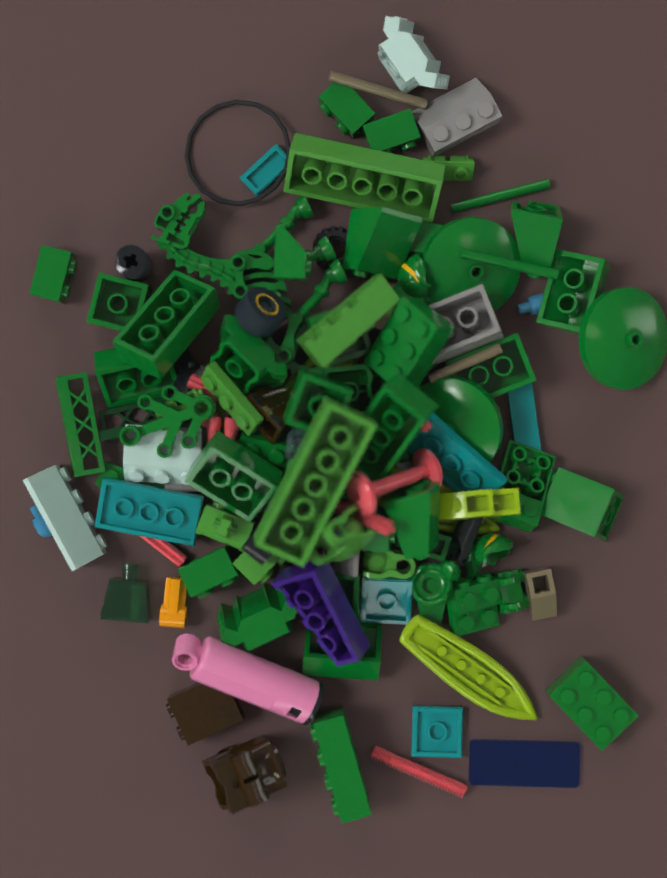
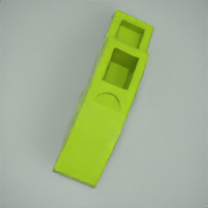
[439,488,521,522]

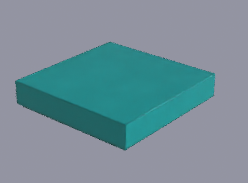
[360,576,413,625]
[411,705,463,758]

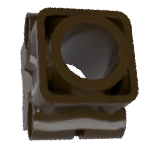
[202,736,287,815]

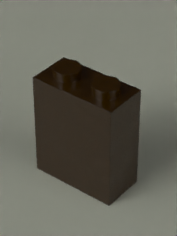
[166,682,245,746]

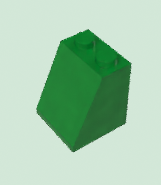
[342,207,422,281]
[541,467,624,542]

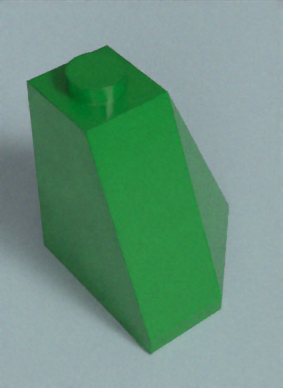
[510,201,563,278]
[383,479,440,560]

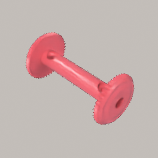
[346,448,443,516]

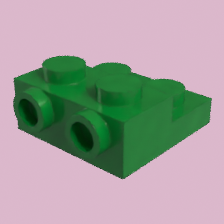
[447,573,502,636]

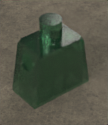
[100,563,152,623]

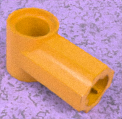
[159,577,188,629]

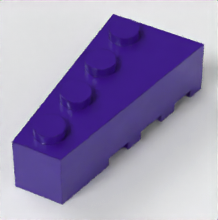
[271,561,370,667]

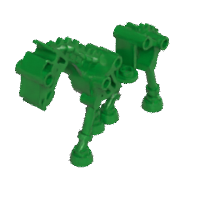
[151,193,348,375]

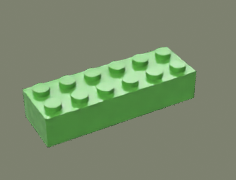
[283,133,445,223]
[254,396,377,567]

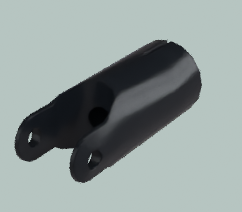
[445,517,484,567]

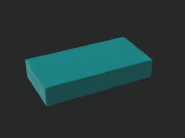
[240,144,286,197]

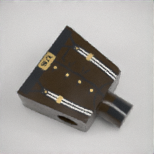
[247,386,295,445]

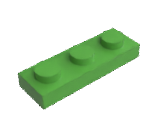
[200,361,264,437]

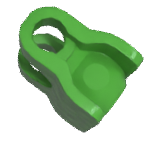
[309,505,375,566]
[362,548,416,579]

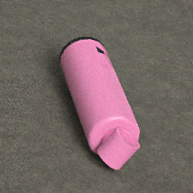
[172,634,324,725]

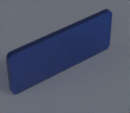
[468,739,580,788]

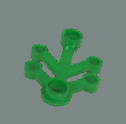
[119,384,216,458]

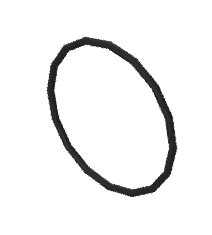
[184,99,291,206]

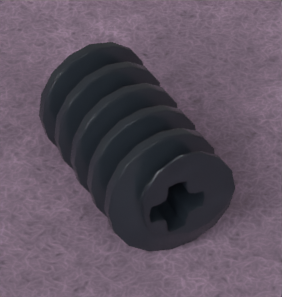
[116,245,153,282]

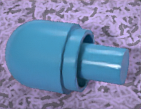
[517,293,544,315]
[29,505,52,538]

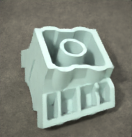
[377,16,450,93]

